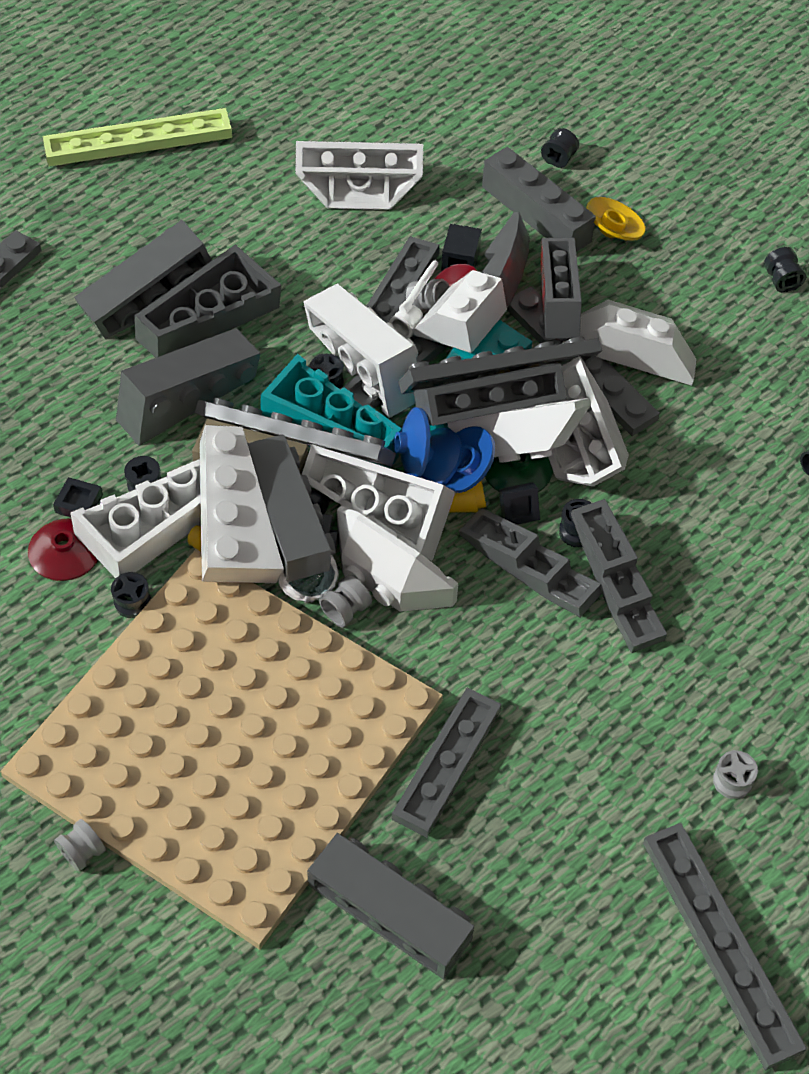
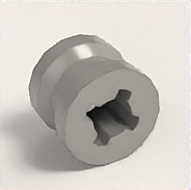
[713,750,758,799]
[54,819,106,872]

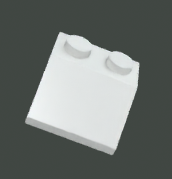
[413,270,507,353]

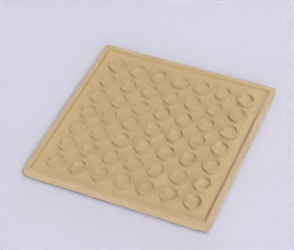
[0,549,443,950]

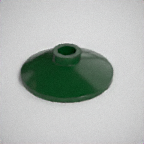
[485,453,553,492]

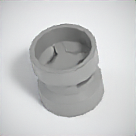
[406,279,450,314]
[319,575,372,627]

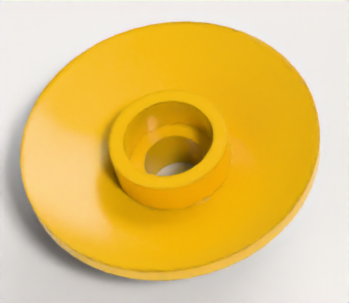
[586,197,645,241]

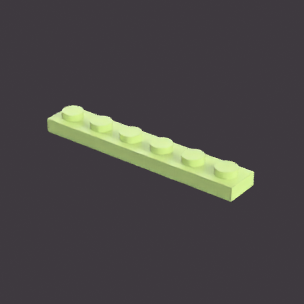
[43,108,232,167]

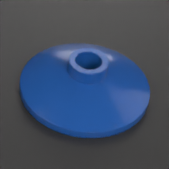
[394,407,430,478]
[444,426,495,493]
[404,428,463,485]

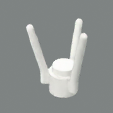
[389,261,438,339]

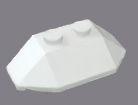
[296,141,423,210]
[562,300,696,386]
[545,356,629,486]
[448,398,591,462]
[337,505,458,612]

